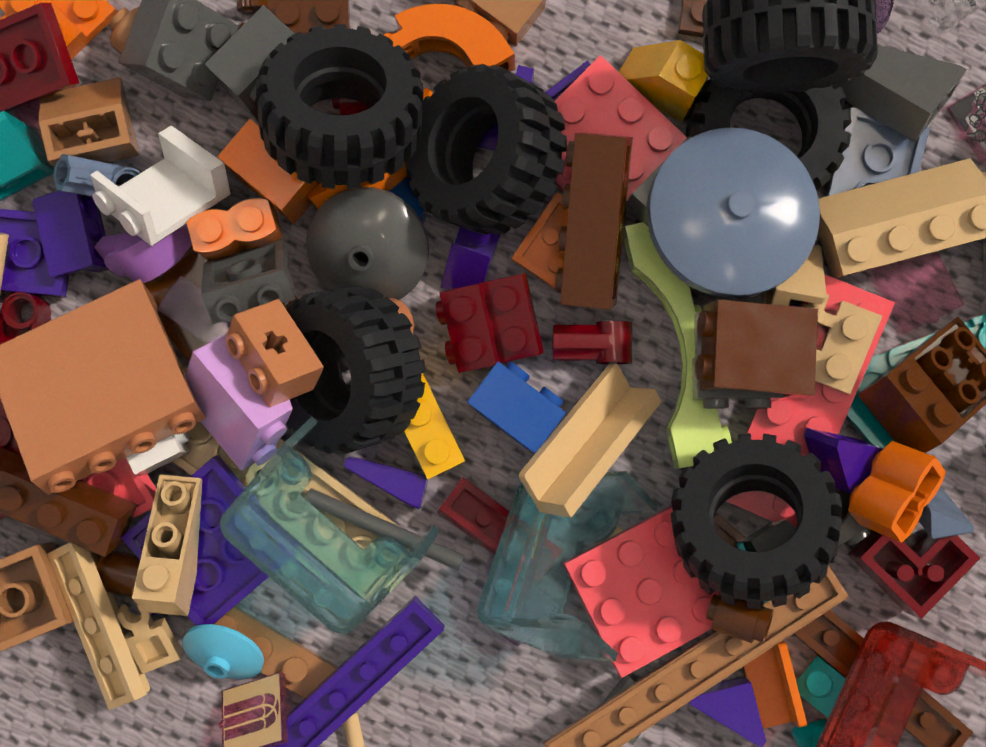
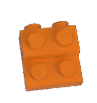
[0,0,118,60]

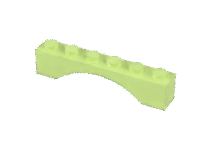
[623,222,732,469]

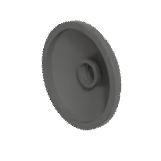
[306,187,429,300]

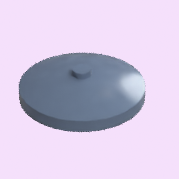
[647,128,820,298]

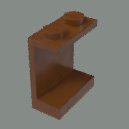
[695,299,818,398]

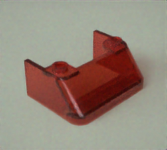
[816,621,986,747]

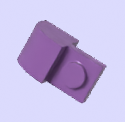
[94,223,192,283]

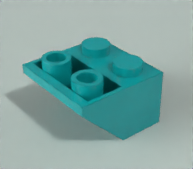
[0,111,54,201]

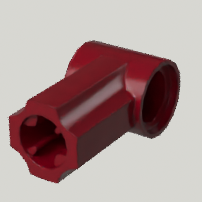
[552,321,632,364]

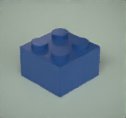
[467,361,566,455]

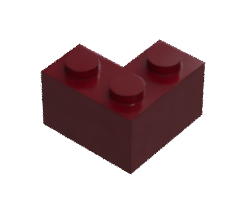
[847,530,980,619]

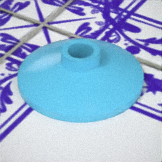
[182,624,264,680]

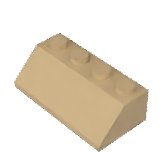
[818,158,986,279]

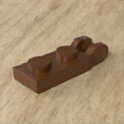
[237,0,350,35]

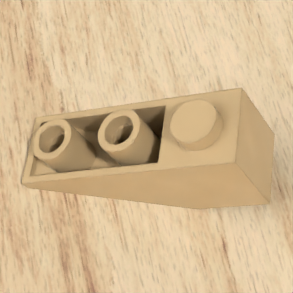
[132,475,202,616]

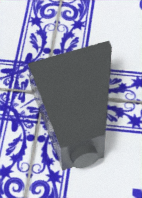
[833,45,967,142]

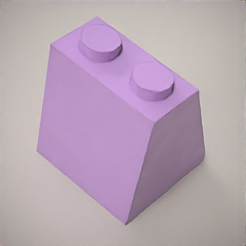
[185,333,293,471]

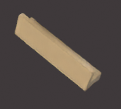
[519,364,662,518]
[47,542,150,710]

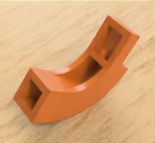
[384,4,516,72]

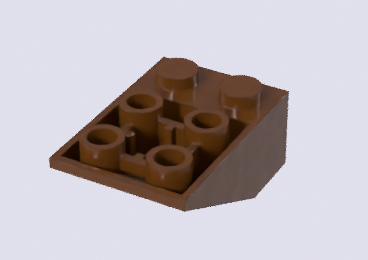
[858,317,986,453]

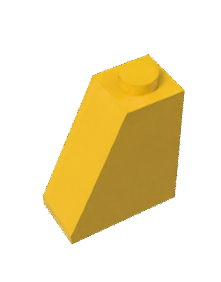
[619,40,708,123]

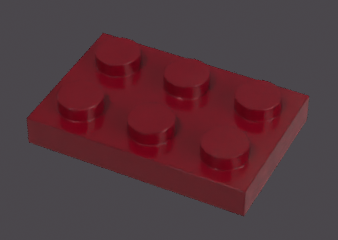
[0,3,80,112]

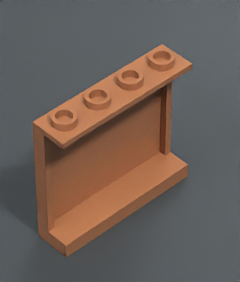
[0,279,206,495]

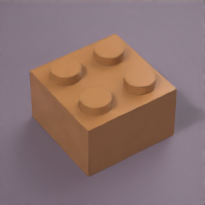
[0,542,73,652]

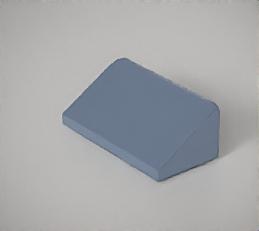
[919,487,974,539]

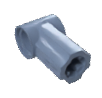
[53,154,140,197]

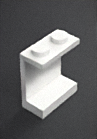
[90,126,231,246]

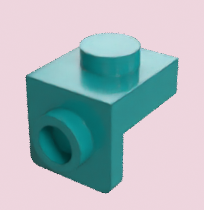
[796,656,863,727]

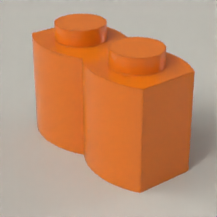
[186,198,283,259]
[848,441,946,543]

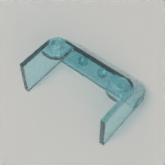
[220,416,441,633]
[477,471,658,661]

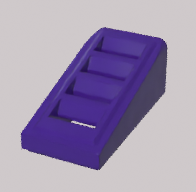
[344,456,428,509]

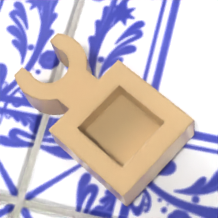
[117,604,183,674]

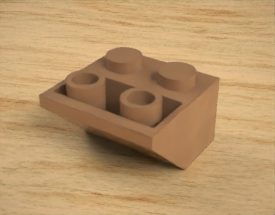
[38,77,140,168]

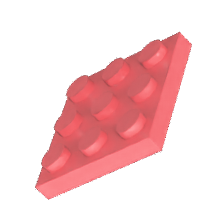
[554,55,687,201]
[562,506,720,678]

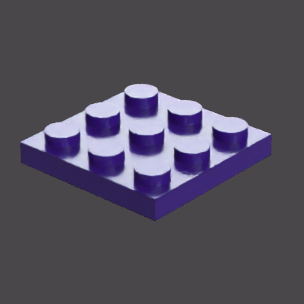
[121,455,299,626]

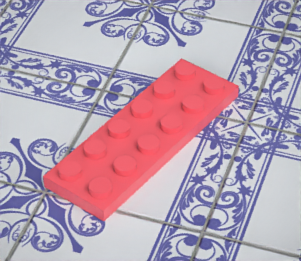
[726,274,895,527]

